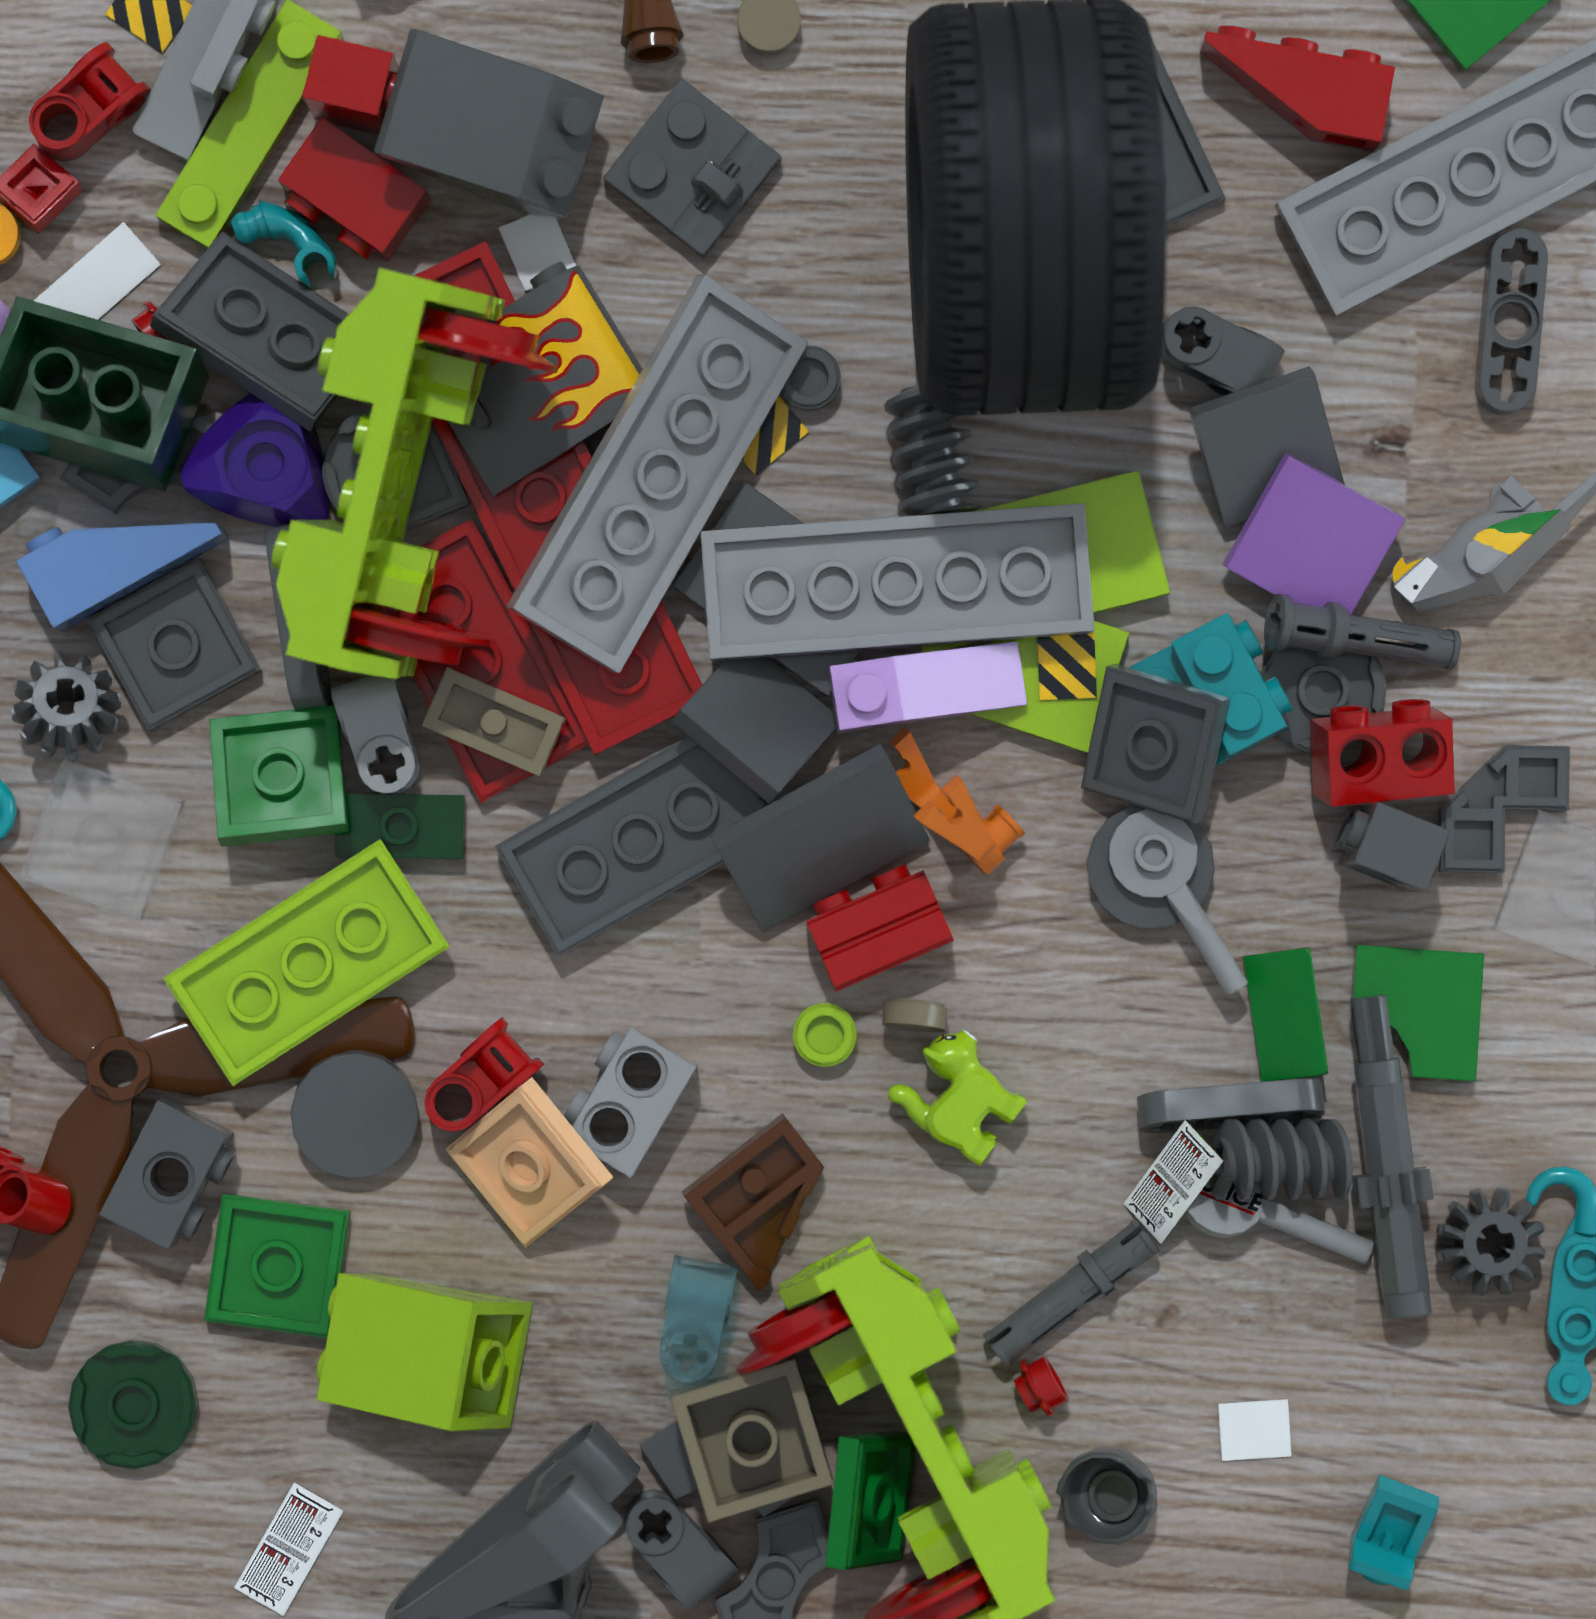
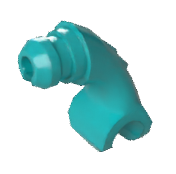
[231,200,338,288]

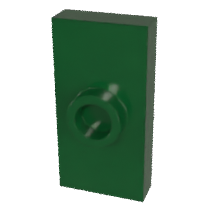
[335,793,465,859]

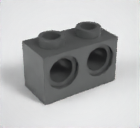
[1335,802,1450,892]

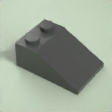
[374,29,604,218]

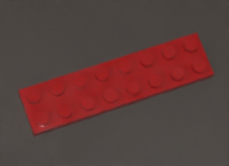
[414,241,703,756]

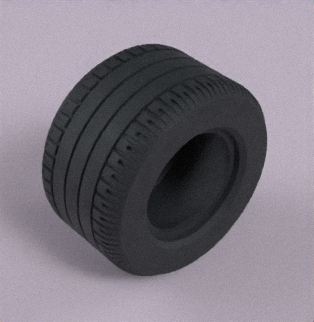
[905,0,1166,416]

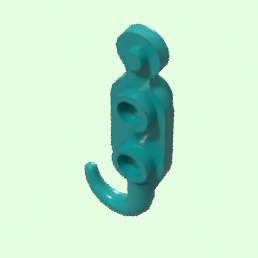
[1525,1166,1596,1405]

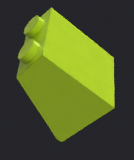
[316,1273,533,1431]

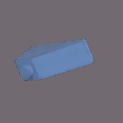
[16,522,229,632]

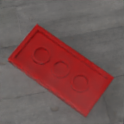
[382,518,589,803]

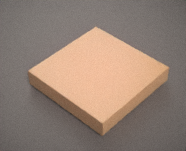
[445,1077,613,1248]

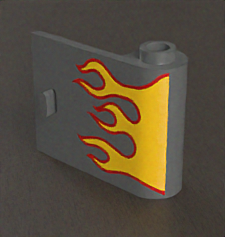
[447,262,643,497]

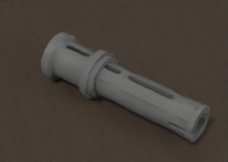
[1264,594,1461,670]

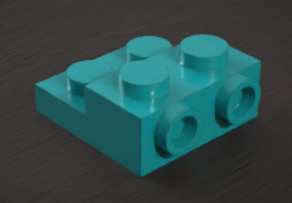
[1128,612,1294,768]

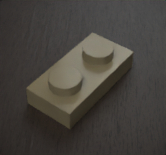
[422,667,566,777]

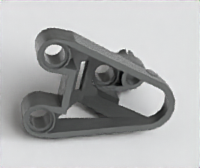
[385,1420,640,1619]

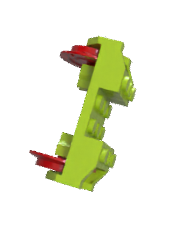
[272,268,558,679]
[736,1234,1056,1619]

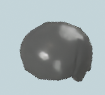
[1056,1446,1158,1545]

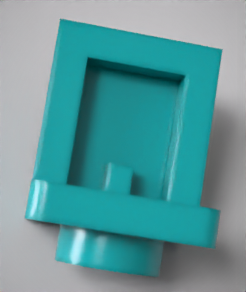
[1348,1475,1439,1590]

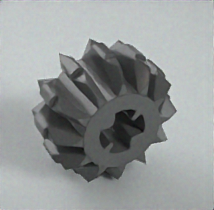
[11,651,121,764]
[1436,1187,1546,1296]

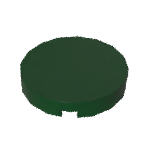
[68,1339,199,1469]

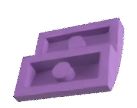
[1223,453,1405,615]

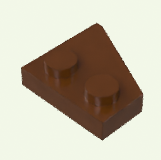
[682,1113,824,1291]

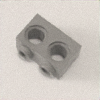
[564,1027,698,1178]

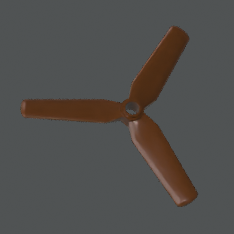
[0,862,415,1349]

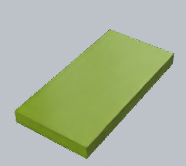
[920,470,1170,653]
[163,839,450,1086]

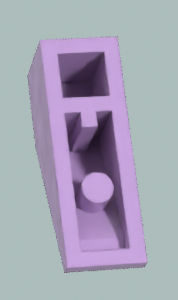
[828,642,1027,734]

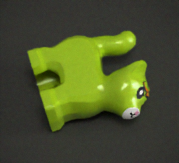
[888,1030,1027,1166]

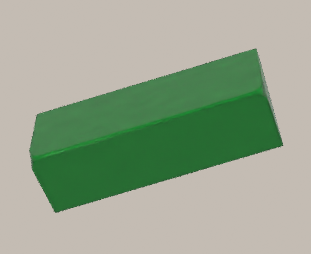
[1242,947,1328,1082]

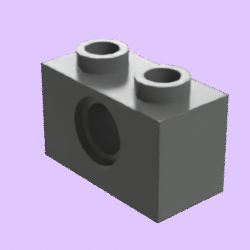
[99,1098,236,1250]

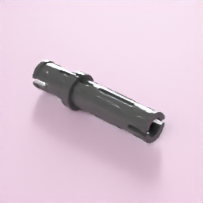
[983,1218,1160,1367]

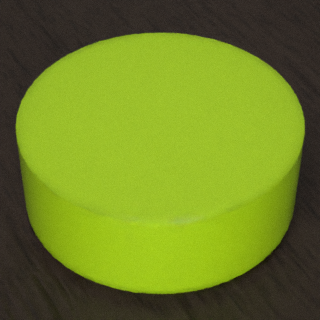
[793,1003,857,1067]

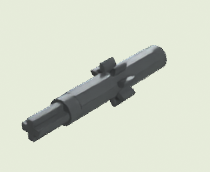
[1350,994,1434,1318]

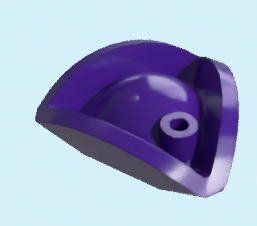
[180,393,329,527]

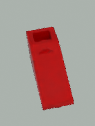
[1199,25,1395,152]

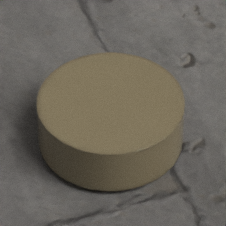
[737,0,801,55]
[882,998,948,1033]

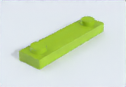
[155,0,343,249]

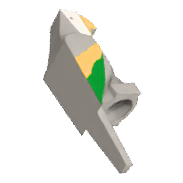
[1391,472,1596,614]

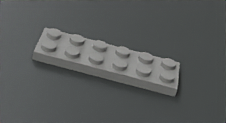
[1275,38,1596,318]
[506,275,809,673]
[701,503,1095,661]

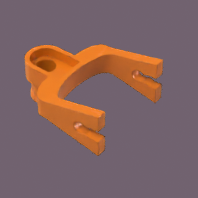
[889,726,1026,877]

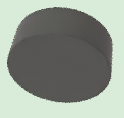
[780,345,841,411]

